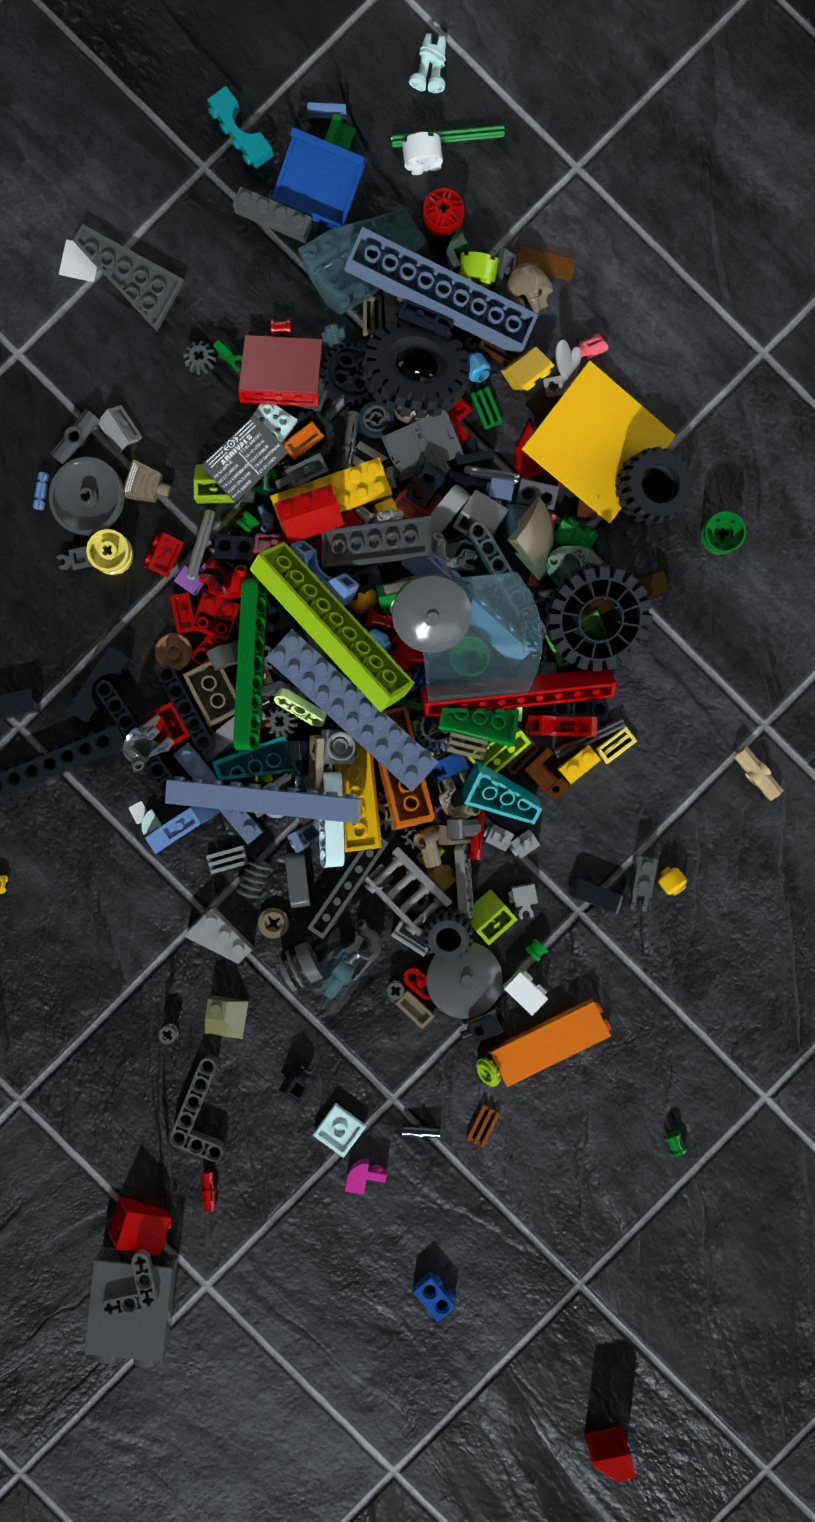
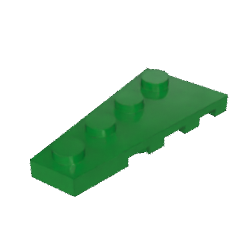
[437,708,519,747]

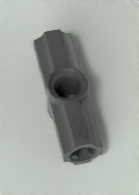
[51,409,100,465]

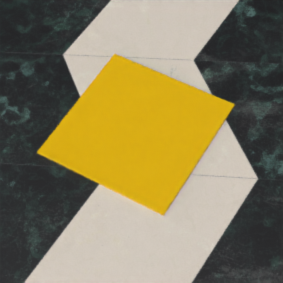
[522,361,676,524]

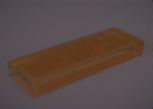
[516,245,577,281]

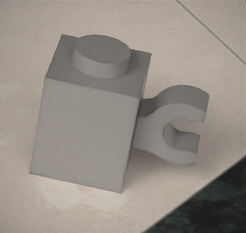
[483,823,514,851]
[509,829,540,858]
[508,883,538,919]

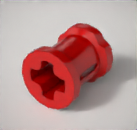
[271,318,292,337]

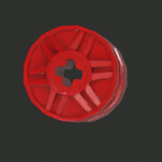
[423,188,464,241]

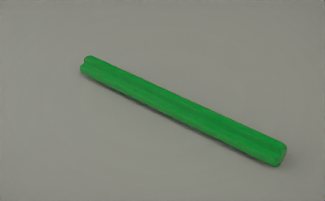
[391,125,505,147]

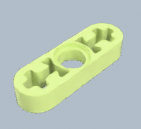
[274,688,327,727]

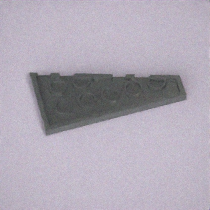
[73,224,184,331]

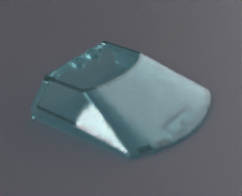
[423,572,543,701]

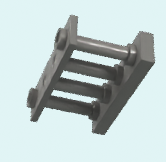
[365,847,452,936]

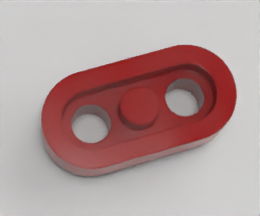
[403,967,431,1000]

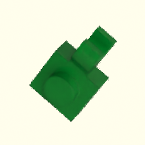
[213,340,243,372]

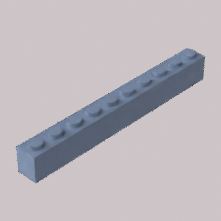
[165,776,363,823]

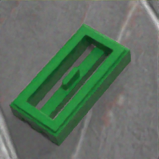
[470,387,503,430]

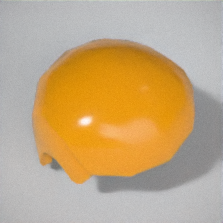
[348,589,378,615]

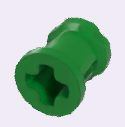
[664,1131,687,1157]

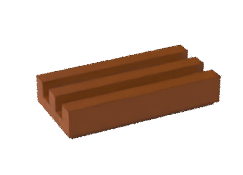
[466,1104,500,1148]

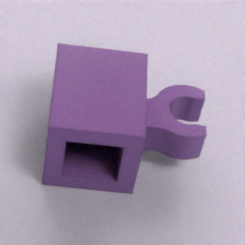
[174,563,207,597]

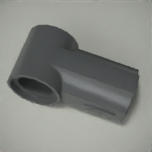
[447,819,481,839]

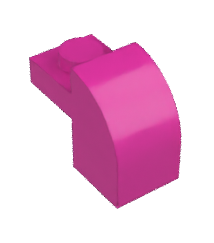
[345,1158,387,1195]

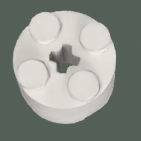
[402,132,443,175]

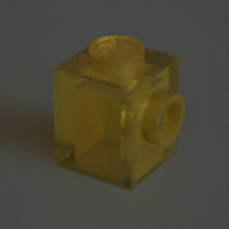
[426,863,456,892]

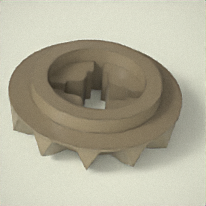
[258,908,289,939]

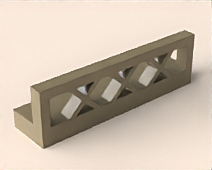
[308,735,333,794]

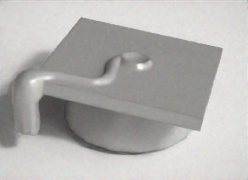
[321,730,355,765]

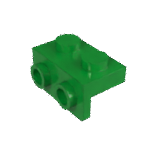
[553,515,598,550]

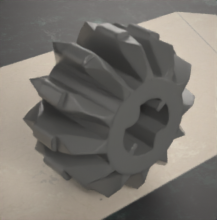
[183,340,217,375]
[265,705,298,737]

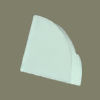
[141,808,161,834]

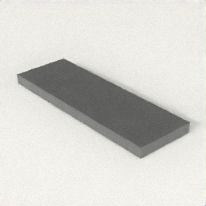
[321,516,432,569]

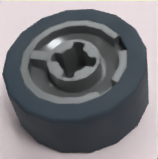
[359,401,395,440]

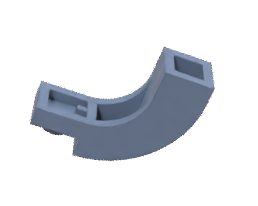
[287,819,319,853]

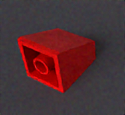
[108,1196,172,1255]

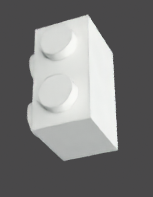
[503,970,548,1015]

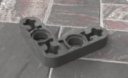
[101,1250,159,1318]

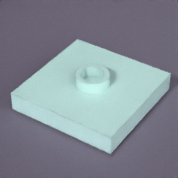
[313,1103,366,1158]

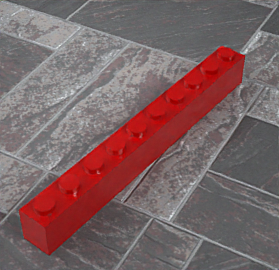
[421,668,616,718]

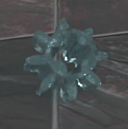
[322,324,346,348]

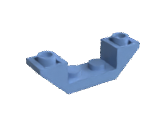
[145,806,220,854]

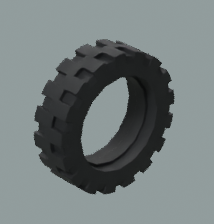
[284,410,335,462]

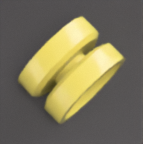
[86,529,134,575]

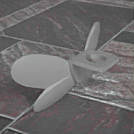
[543,340,581,397]

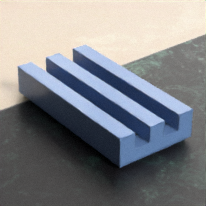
[307,102,347,120]

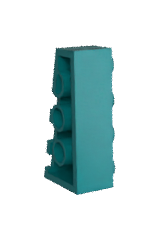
[212,735,299,780]
[461,760,542,824]

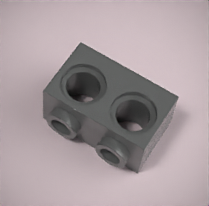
[516,477,559,512]

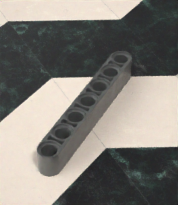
[467,522,547,640]

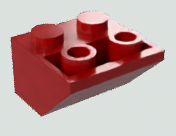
[191,592,240,641]
[141,702,191,754]

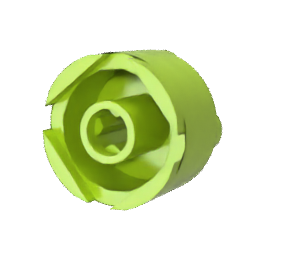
[458,252,499,290]

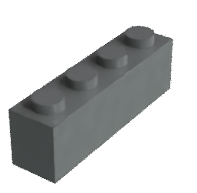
[233,186,313,243]

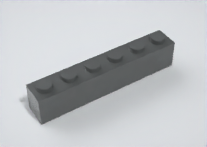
[307,836,389,939]

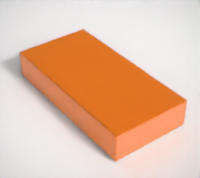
[282,421,324,461]

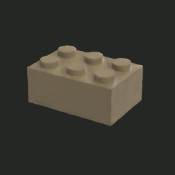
[183,661,236,727]

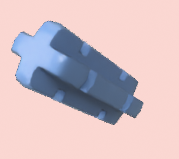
[33,472,49,510]

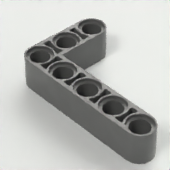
[170,1054,225,1162]

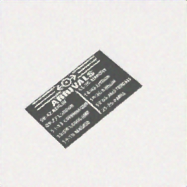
[201,415,288,502]

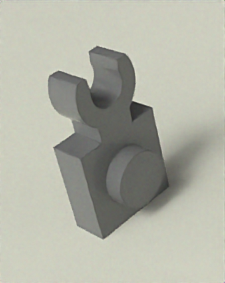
[57,546,93,570]

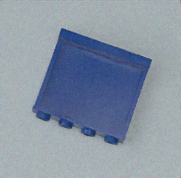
[269,127,367,231]

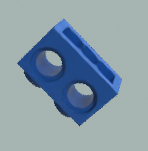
[429,750,469,784]
[413,1271,456,1322]

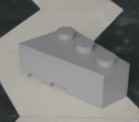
[184,907,254,964]

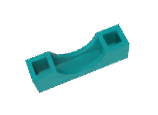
[207,86,274,170]

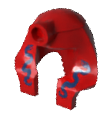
[199,559,248,600]

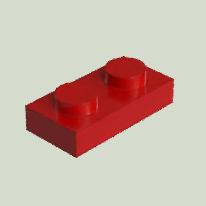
[170,592,195,634]

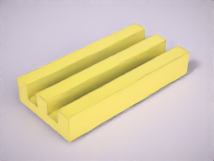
[595,726,637,764]

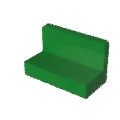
[325,114,356,151]

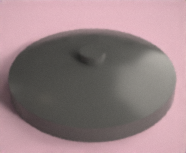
[49,457,125,535]
[392,574,472,653]
[426,942,503,1018]

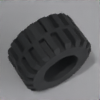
[424,908,473,962]

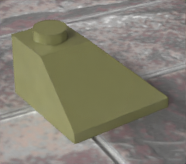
[205,995,249,1039]

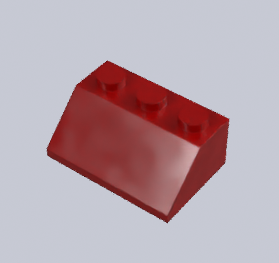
[275,484,344,544]
[584,1426,636,1482]

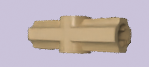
[733,746,784,801]

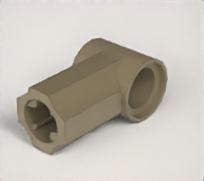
[414,826,442,868]

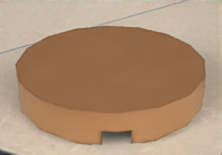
[155,633,194,671]

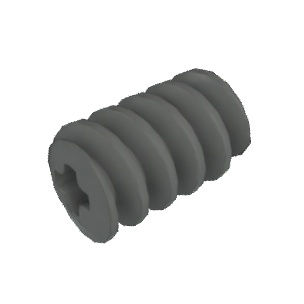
[235,856,272,898]

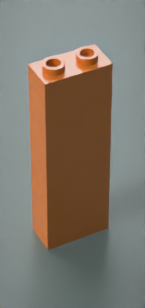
[489,998,611,1087]

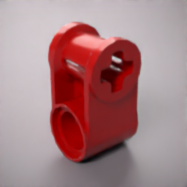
[192,635,228,666]

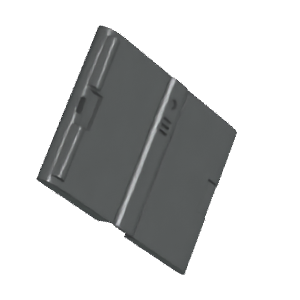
[381,410,464,482]

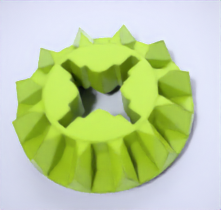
[476,1057,501,1087]

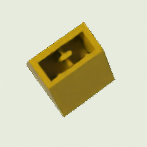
[500,347,554,391]

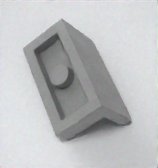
[98,405,142,453]

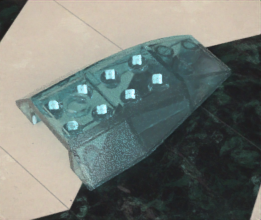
[298,208,427,315]

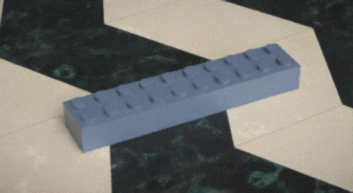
[344,227,538,356]
[266,629,439,792]

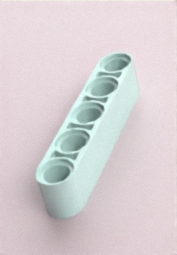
[319,771,344,868]

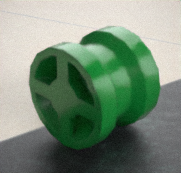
[236,510,260,534]
[524,938,548,962]

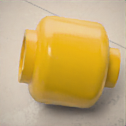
[658,867,687,896]

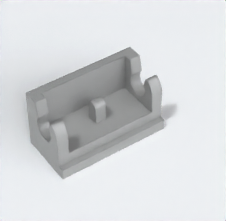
[391,919,428,957]

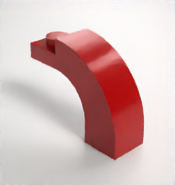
[527,715,597,737]

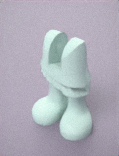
[409,33,446,93]

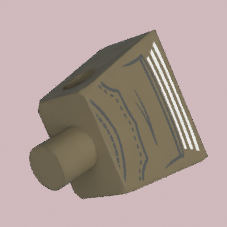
[124,460,172,502]

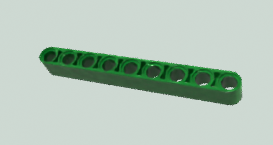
[233,578,267,750]

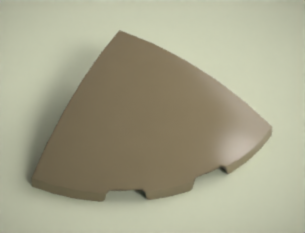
[507,497,553,580]

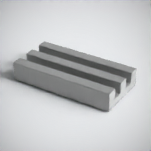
[206,845,248,874]

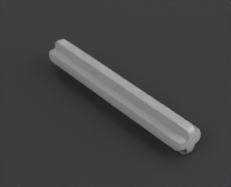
[186,509,215,581]

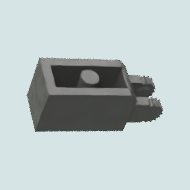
[629,855,658,912]

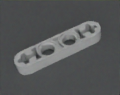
[454,844,474,919]

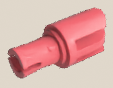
[570,333,608,360]

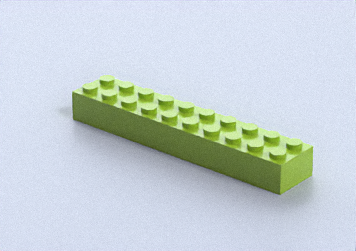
[250,542,415,712]

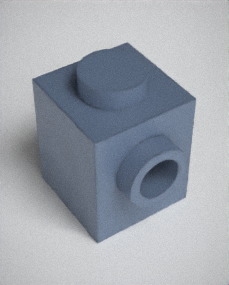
[485,477,515,505]

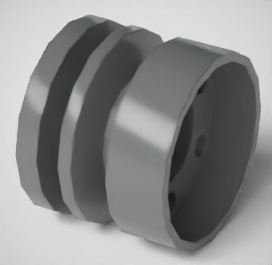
[277,941,324,992]

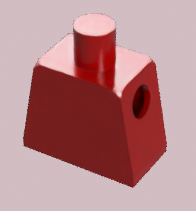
[386,630,429,671]

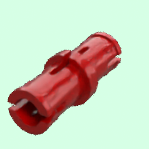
[201,1170,216,1212]

